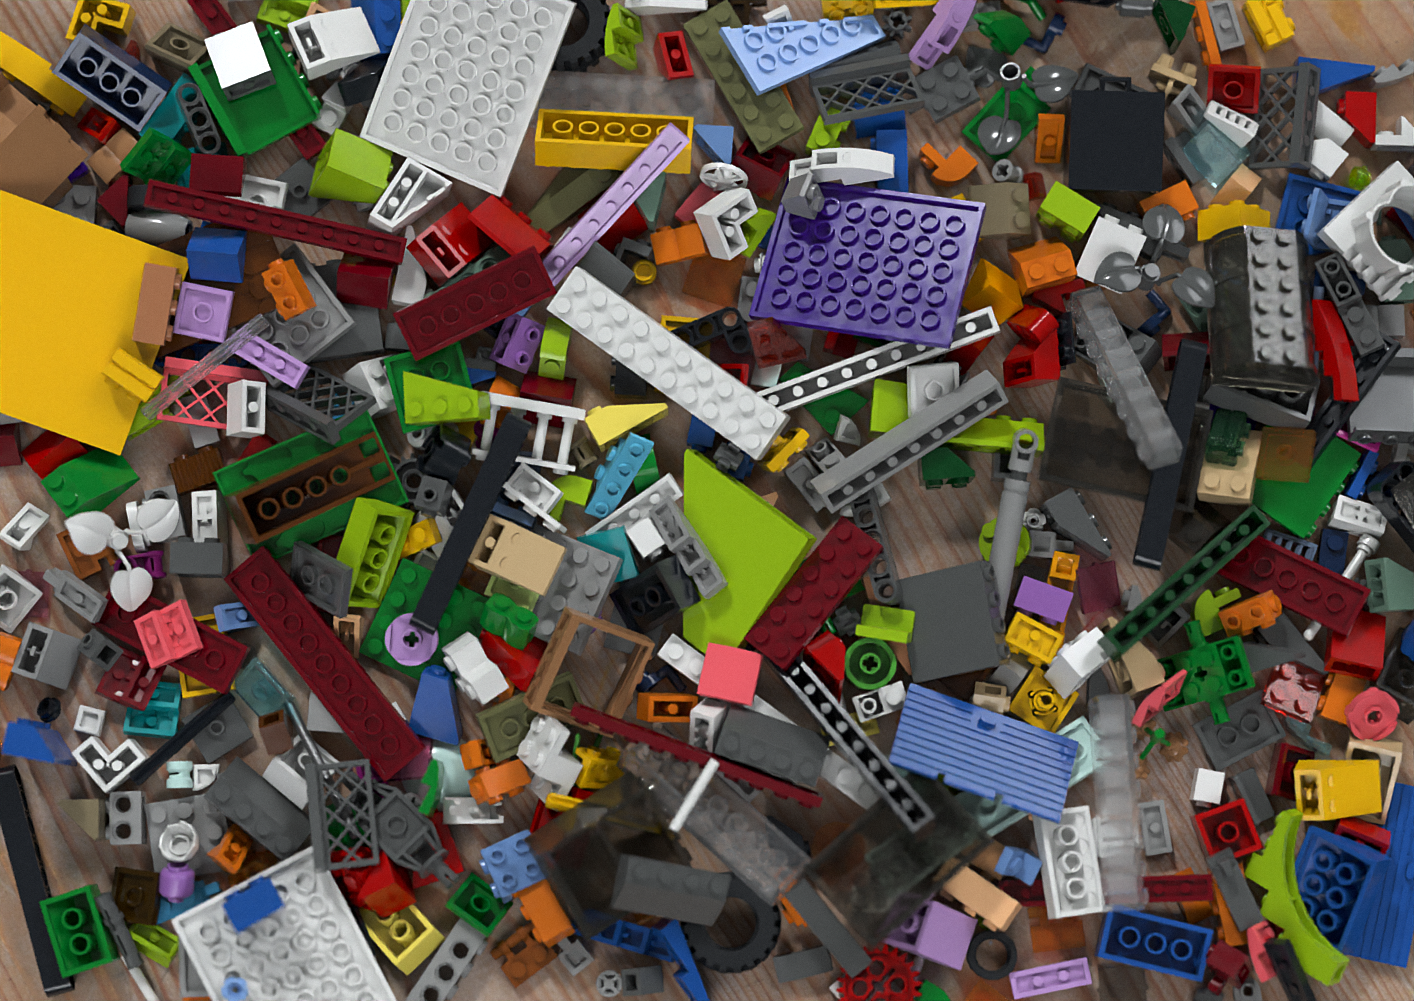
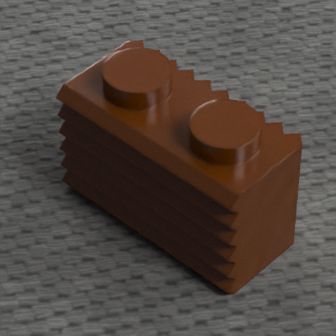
[168,445,226,496]

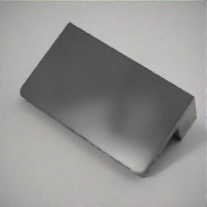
[1163,131,1214,188]
[1228,767,1275,826]

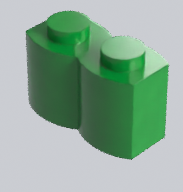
[479,592,539,650]

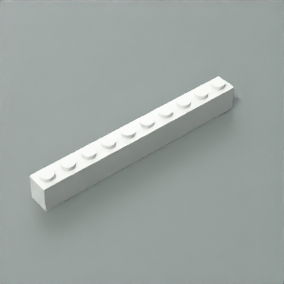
[757,306,1001,412]
[657,634,879,812]

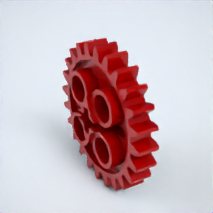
[836,943,923,1001]

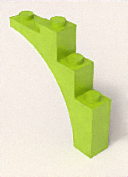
[1244,808,1350,986]

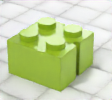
[1035,181,1101,243]

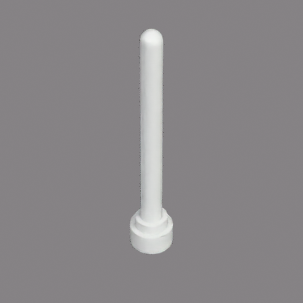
[1303,534,1380,640]

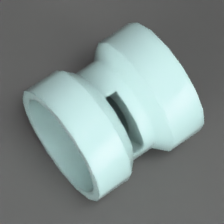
[166,761,193,788]

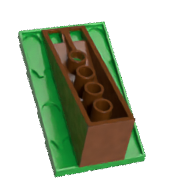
[212,410,409,559]

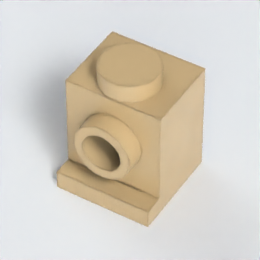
[972,682,1011,715]

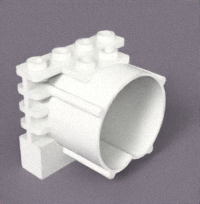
[1317,161,1414,302]

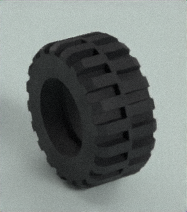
[550,0,610,77]
[680,872,781,974]

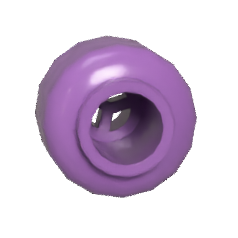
[159,862,195,903]

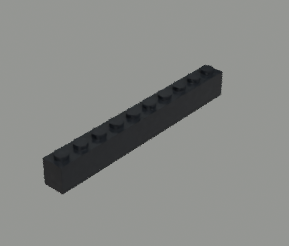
[756,649,939,843]

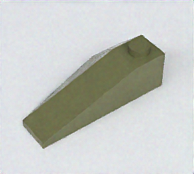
[527,167,620,233]

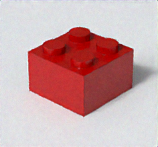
[1190,798,1263,858]

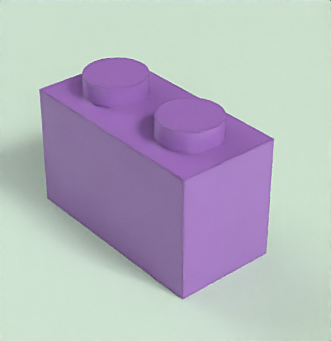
[1013,575,1074,626]

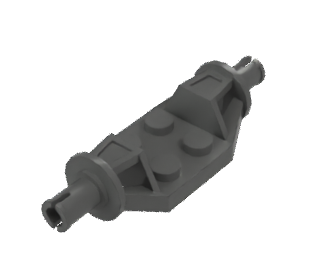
[339,770,460,889]

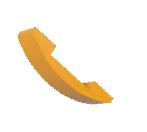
[1039,551,1080,657]

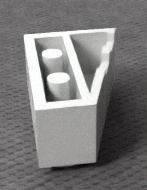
[366,157,452,236]

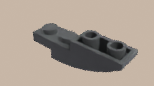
[1095,202,1191,263]
[1314,252,1385,358]

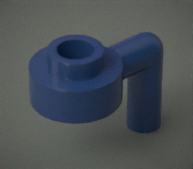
[1023,12,1067,54]
[1136,289,1171,337]
[635,665,687,693]

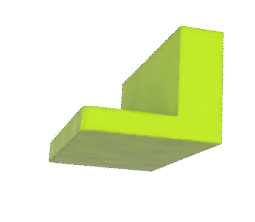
[855,604,915,643]

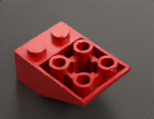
[406,202,494,287]

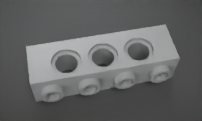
[405,918,488,1001]

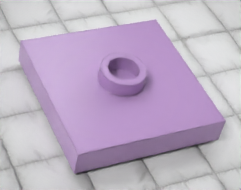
[173,281,235,343]

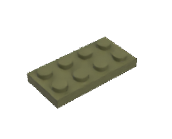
[475,671,584,763]

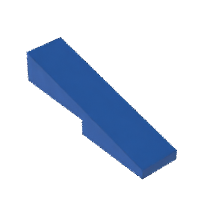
[651,917,709,1001]

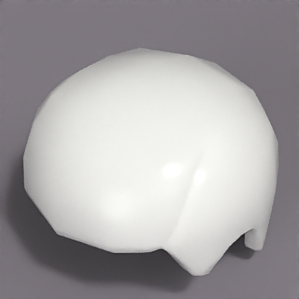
[159,820,200,863]

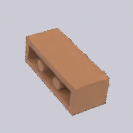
[132,262,182,346]

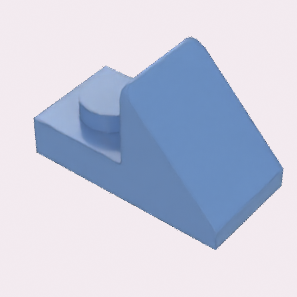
[213,602,260,634]
[994,846,1042,885]

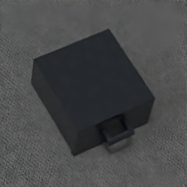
[1063,76,1165,194]

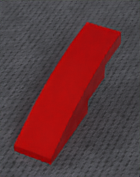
[1312,299,1359,402]

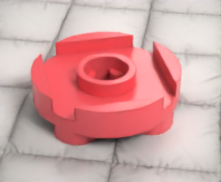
[1344,687,1400,741]

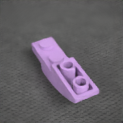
[908,0,976,70]

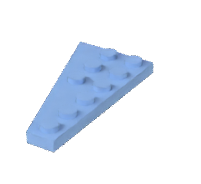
[719,15,886,96]

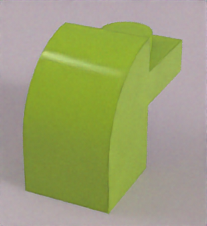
[538,317,573,380]
[549,475,594,523]
[1190,586,1242,637]

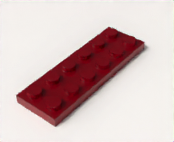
[392,245,557,361]
[744,516,884,672]
[1215,522,1371,637]
[91,589,251,695]

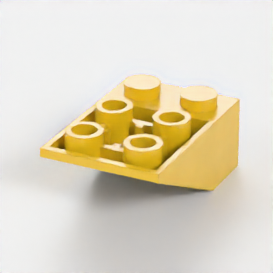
[1294,760,1382,821]

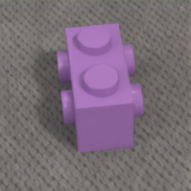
[489,313,545,374]

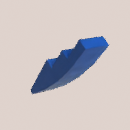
[571,907,674,963]

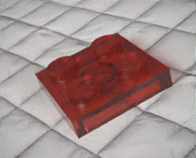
[1260,661,1326,725]

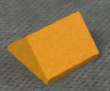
[961,258,1023,326]

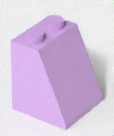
[882,893,977,970]

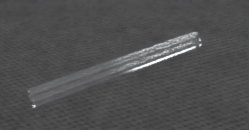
[141,314,269,420]

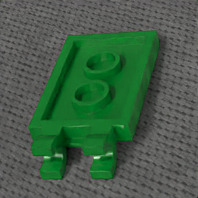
[961,66,1051,163]

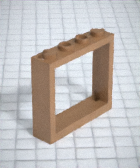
[523,606,655,738]

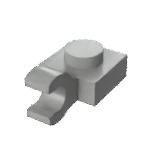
[1028,530,1074,559]
[557,938,594,977]

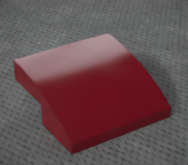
[95,646,167,712]

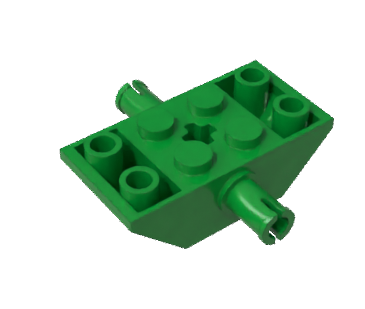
[1157,619,1255,725]

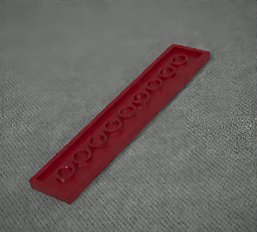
[224,546,427,782]

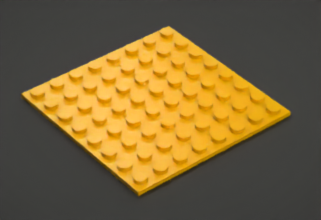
[0,190,189,456]

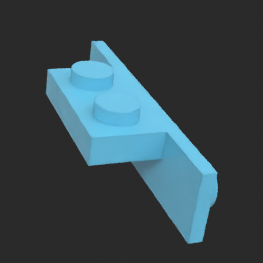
[584,432,654,520]

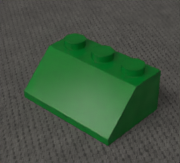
[39,884,121,978]

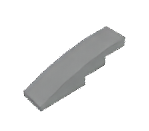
[649,496,728,599]

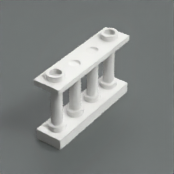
[471,391,586,475]

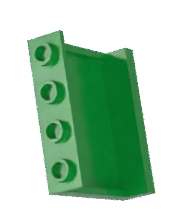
[187,24,323,159]
[1252,420,1361,539]

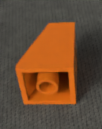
[1007,236,1078,299]

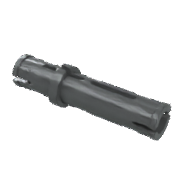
[94,891,144,970]

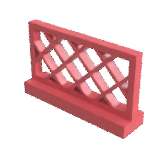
[156,356,269,430]

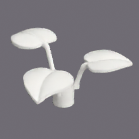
[65,498,179,612]

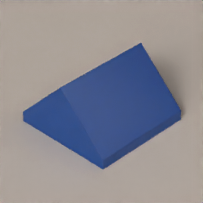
[848,81,907,139]
[186,227,247,283]

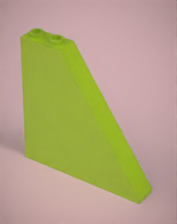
[683,449,817,655]

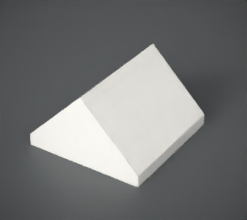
[0,564,43,633]

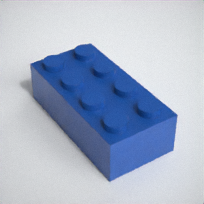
[1094,904,1213,982]

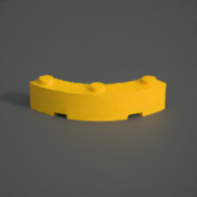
[0,31,87,117]

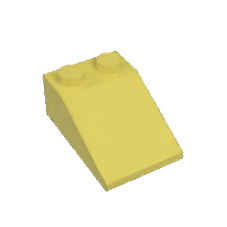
[584,403,669,453]
[358,904,446,976]

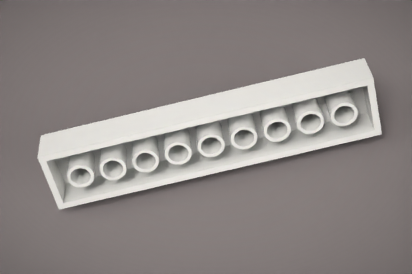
[546,266,791,460]

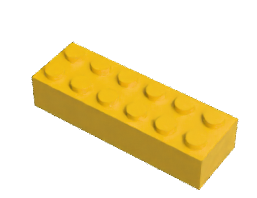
[535,109,694,174]

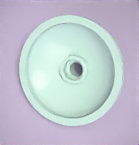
[401,736,479,811]

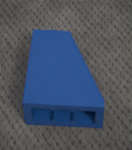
[409,665,463,746]

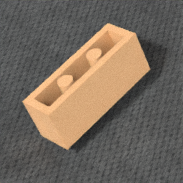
[936,860,1022,932]

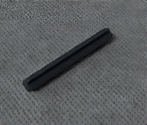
[130,691,236,785]

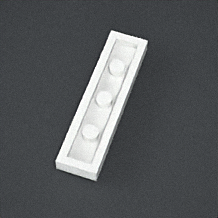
[585,472,684,534]

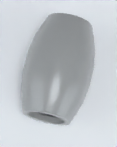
[125,210,194,246]

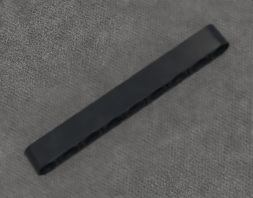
[1133,338,1208,571]
[409,412,532,636]
[0,764,75,998]

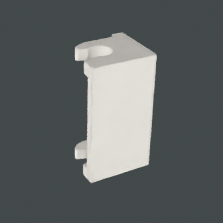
[192,490,228,544]
[1326,495,1387,540]
[443,797,504,824]

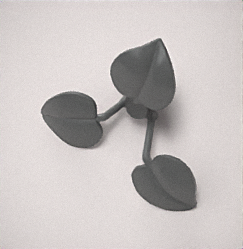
[966,46,1078,155]
[1094,204,1215,308]

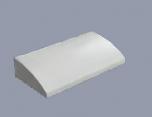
[1032,805,1106,919]

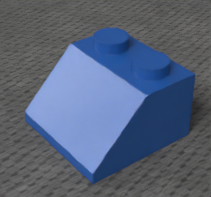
[222,875,285,934]

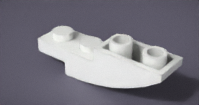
[789,148,895,186]

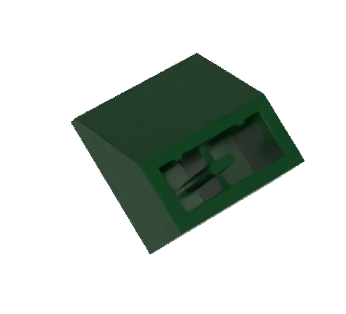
[917,447,975,490]

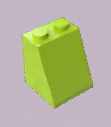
[308,128,394,204]
[868,379,909,438]

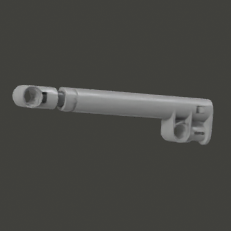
[989,428,1038,620]

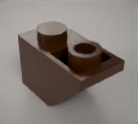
[258,709,294,756]

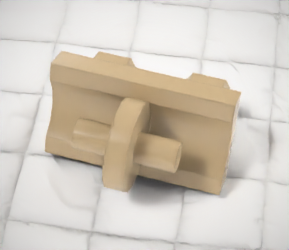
[1148,53,1197,99]

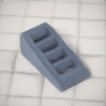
[1263,528,1318,561]

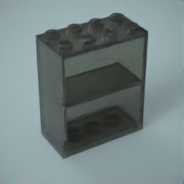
[523,771,693,940]

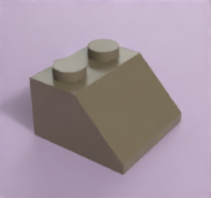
[968,182,1031,240]

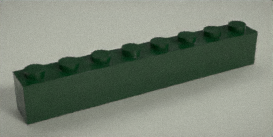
[1097,504,1271,662]

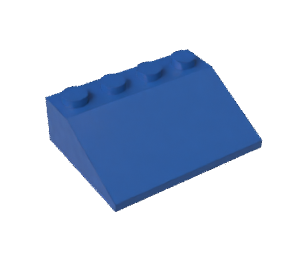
[1295,825,1391,955]

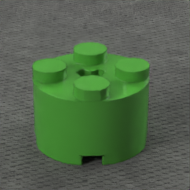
[844,637,896,691]

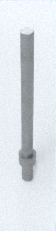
[285,702,361,839]

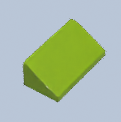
[128,923,178,968]

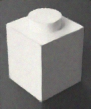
[1189,768,1225,809]

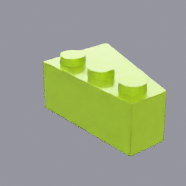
[403,371,491,426]

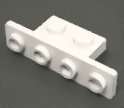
[480,463,567,533]

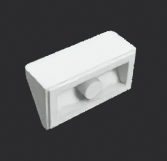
[1314,100,1355,147]

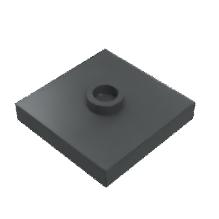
[275,157,334,217]
[182,698,254,764]

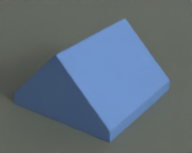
[693,124,734,165]

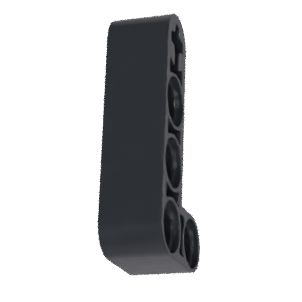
[671,307,753,357]
[1367,461,1414,553]

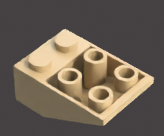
[468,514,567,597]

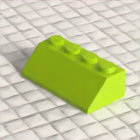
[936,415,1044,457]
[336,497,414,608]

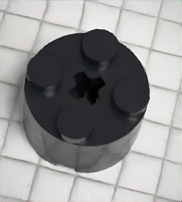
[416,424,472,485]

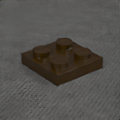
[111,866,162,926]

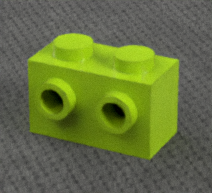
[805,107,851,156]

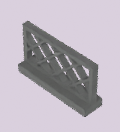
[809,53,925,125]
[1248,62,1321,170]
[265,363,377,445]
[305,759,380,874]

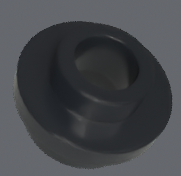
[37,697,61,723]

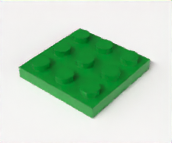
[383,340,473,435]

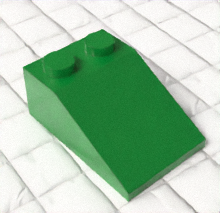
[41,448,140,519]

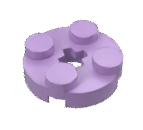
[385,613,439,666]

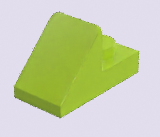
[740,207,776,258]

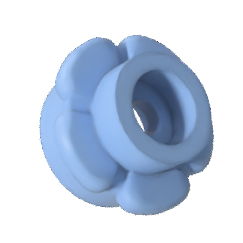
[221,977,248,1001]

